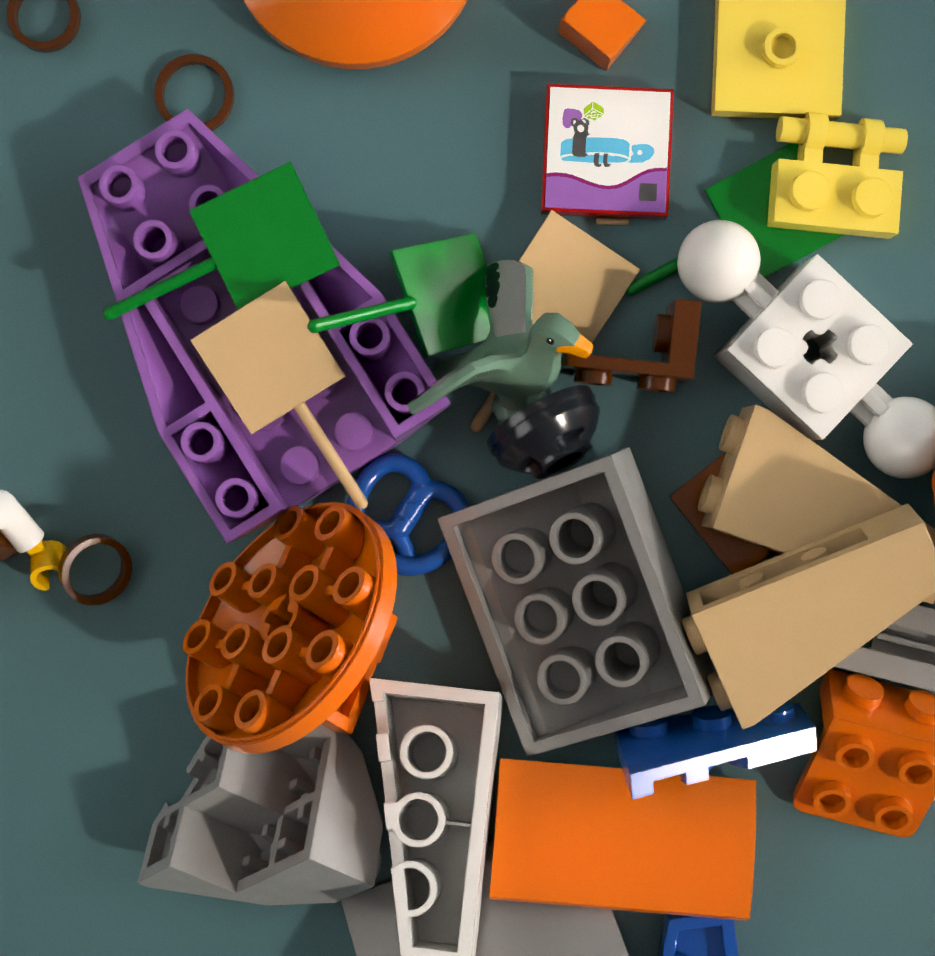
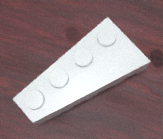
[369,678,504,956]

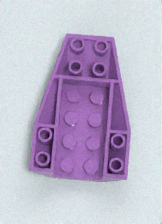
[78,109,451,544]

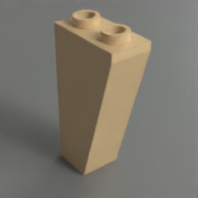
[698,405,935,605]
[681,503,935,730]

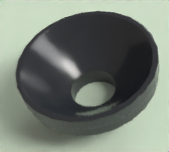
[487,385,600,479]

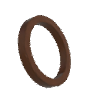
[154,54,234,131]

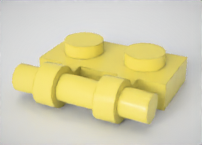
[767,112,908,239]

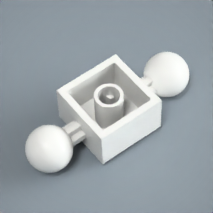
[677,220,935,479]

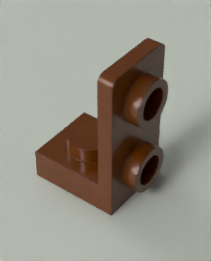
[560,299,702,393]

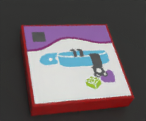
[540,84,674,220]

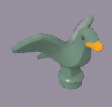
[407,260,593,425]

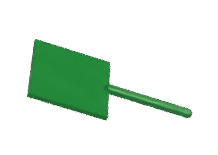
[625,143,845,296]
[102,161,341,320]
[307,233,490,357]

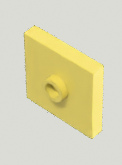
[711,0,846,121]

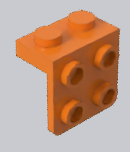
[793,669,935,838]

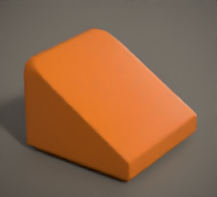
[558,0,646,71]

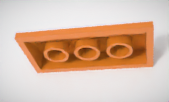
[489,758,756,921]

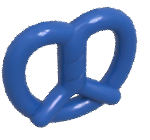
[347,453,470,576]

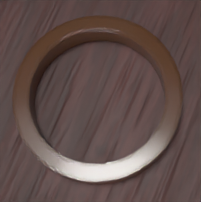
[7,0,81,53]
[58,534,132,605]

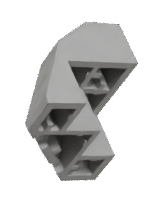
[137,724,383,906]

